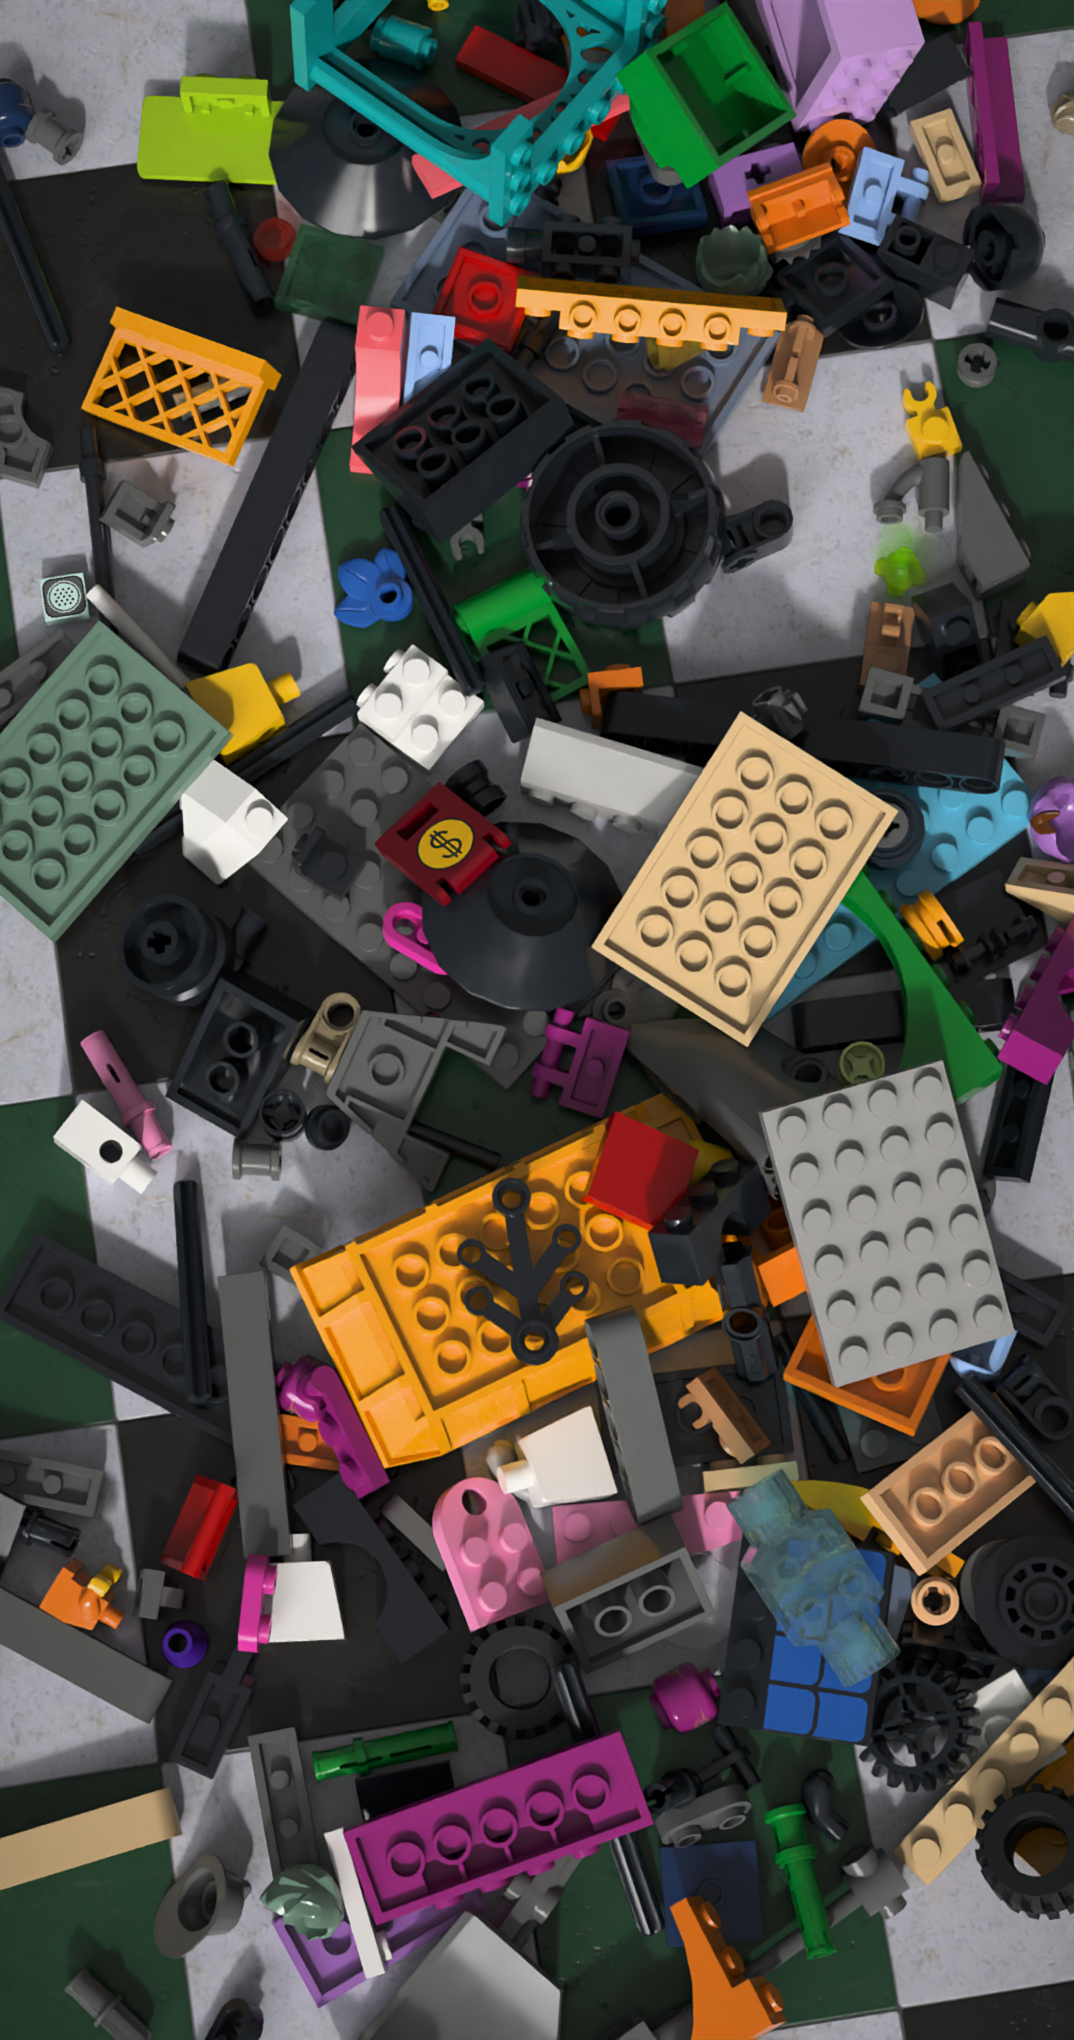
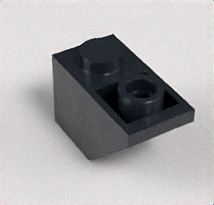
[877,214,976,310]
[911,582,984,682]

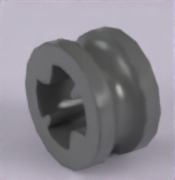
[957,343,997,388]

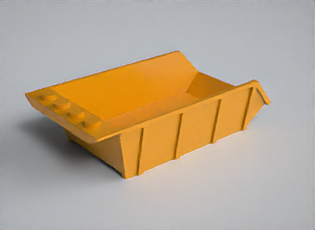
[289,1093,734,1469]

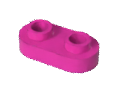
[382,902,447,975]
[238,1553,278,1653]

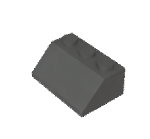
[540,1513,716,1674]

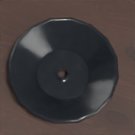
[268,58,462,240]
[421,822,623,1012]

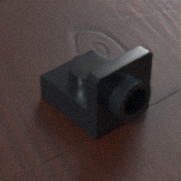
[291,826,366,902]

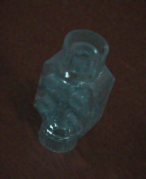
[725,1468,901,1688]

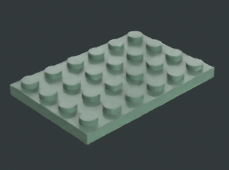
[0,620,234,942]

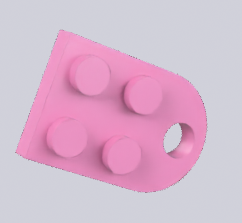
[432,1477,550,1632]

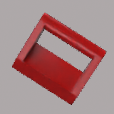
[159,1474,238,1581]

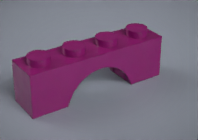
[997,915,1074,1085]

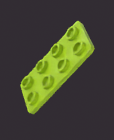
[137,73,284,185]

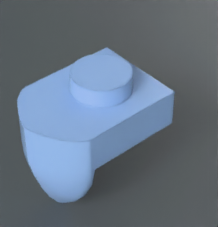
[949,1330,1017,1383]

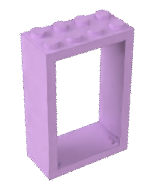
[755,0,925,134]

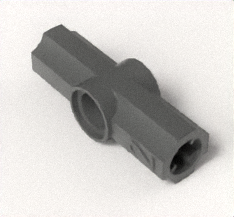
[489,1854,582,1950]

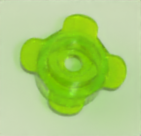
[874,547,927,598]

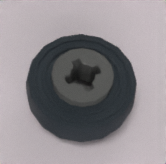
[866,788,926,871]

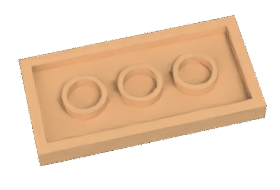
[860,1392,1036,1576]

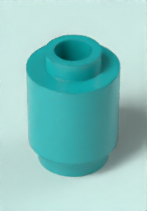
[370,15,438,70]

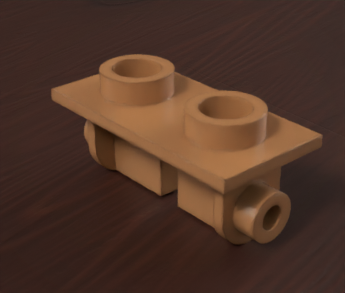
[761,315,824,412]

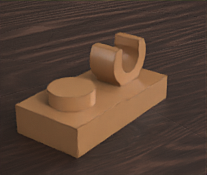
[858,601,915,691]
[678,1367,771,1464]

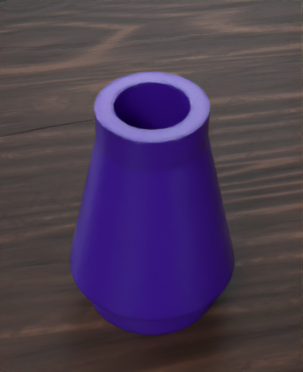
[160,1620,208,1668]

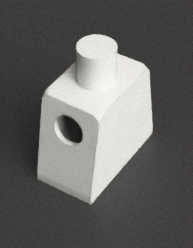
[53,1099,158,1194]
[497,1406,618,1507]
[264,1534,347,1643]

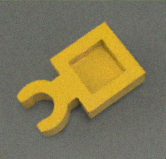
[902,381,963,463]

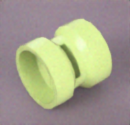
[836,1041,886,1086]

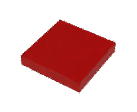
[432,246,542,356]
[581,1111,699,1231]

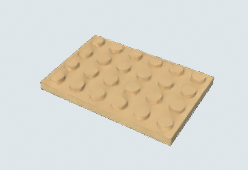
[591,711,899,1047]

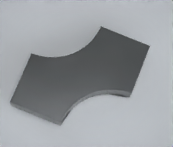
[0,385,53,489]

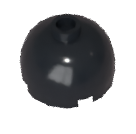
[962,201,1045,292]

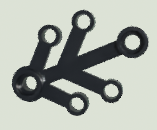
[457,1178,589,1366]

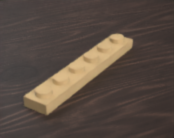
[893,1656,1074,1886]

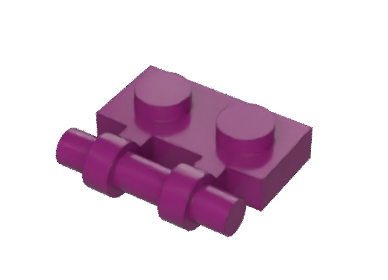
[530,1006,632,1119]

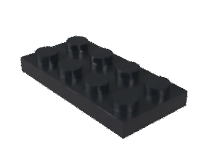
[595,1358,794,1475]

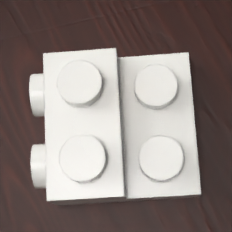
[356,644,484,775]

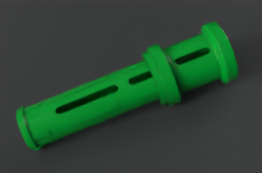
[763,1804,837,1959]

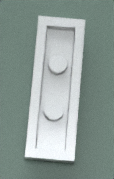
[324,1827,393,1979]

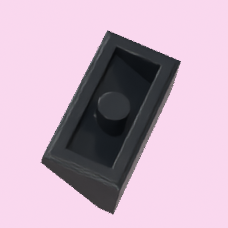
[477,640,562,743]
[354,1760,455,1821]

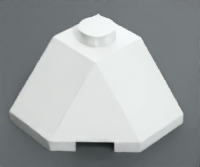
[179,760,288,885]

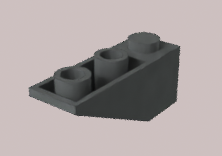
[957,451,1032,602]

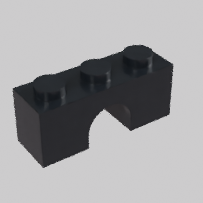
[647,1158,772,1286]

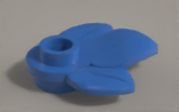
[334,547,414,628]

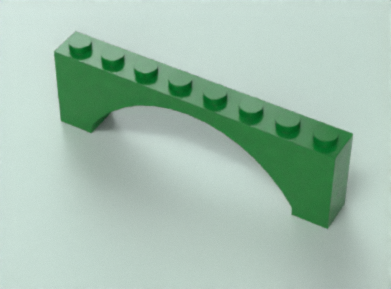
[840,863,1003,1108]

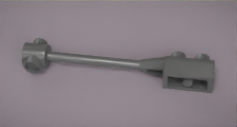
[594,1842,910,2040]

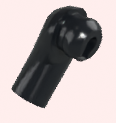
[802,1769,850,1844]

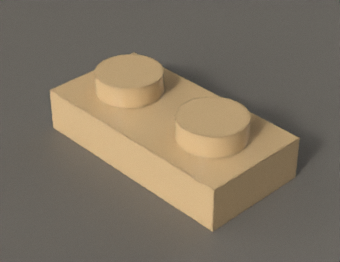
[909,108,982,205]
[700,1454,799,1494]

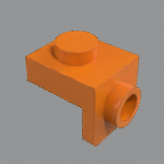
[579,664,643,729]

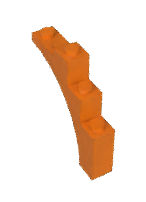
[670,1896,787,2040]

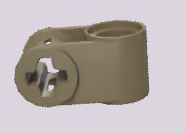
[290,992,362,1084]

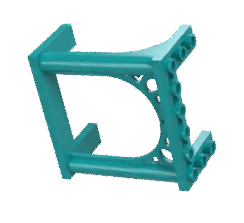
[290,0,668,227]

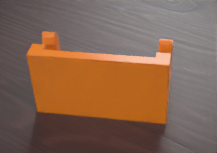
[746,161,850,255]

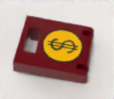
[374,782,511,907]

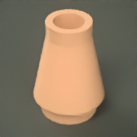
[911,1577,959,1625]

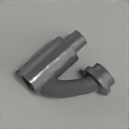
[873,457,950,533]

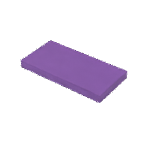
[271,1882,487,2009]

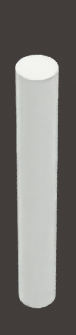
[86,584,191,691]

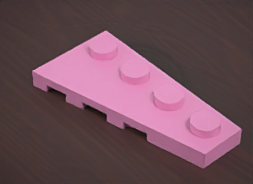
[552,1491,744,1565]

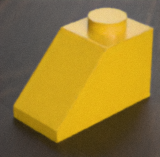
[1014,592,1074,667]

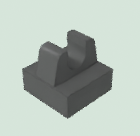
[132,1569,185,1620]

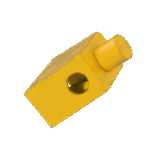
[185,663,301,766]

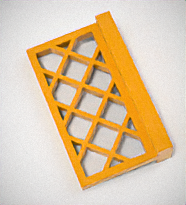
[81,307,281,467]

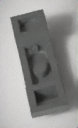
[858,666,1046,759]

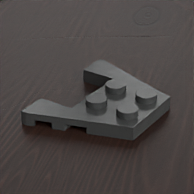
[325,1010,509,1192]

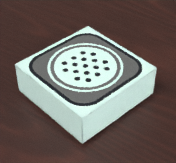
[39,572,91,626]

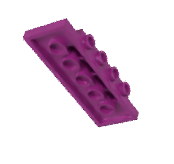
[343,1727,654,1925]

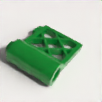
[453,566,591,703]

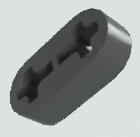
[378,1492,446,1572]

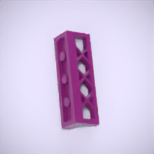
[962,22,1025,206]

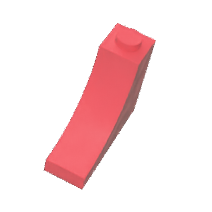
[349,305,407,474]

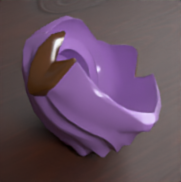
[1029,775,1074,865]

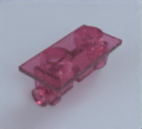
[616,391,709,448]

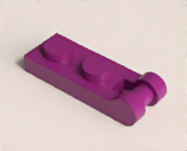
[296,1365,390,1499]

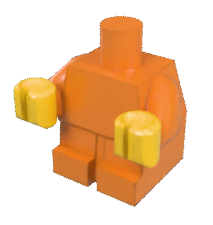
[39,1557,126,1630]

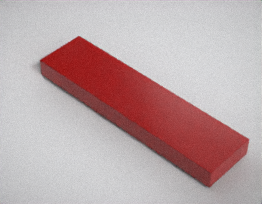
[455,25,623,142]

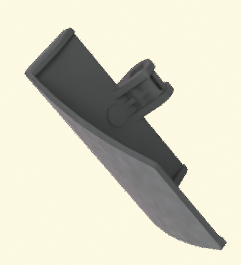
[357,1907,563,2040]

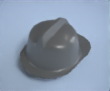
[154,1853,252,1959]

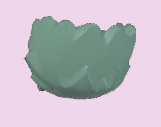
[695,224,774,296]
[260,1863,345,1941]

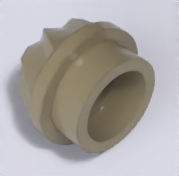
[1051,91,1074,135]

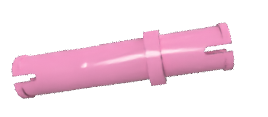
[81,1030,173,1160]

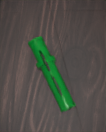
[311,1720,458,1783]

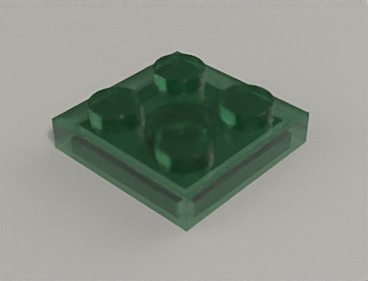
[274,223,385,328]

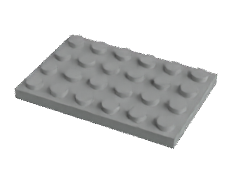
[758,1059,1015,1388]

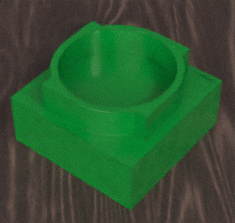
[615,2,797,190]

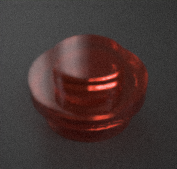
[254,218,297,261]

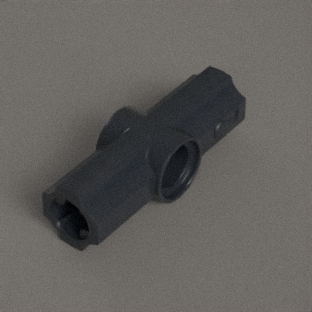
[985,297,1074,363]
[713,1241,779,1382]

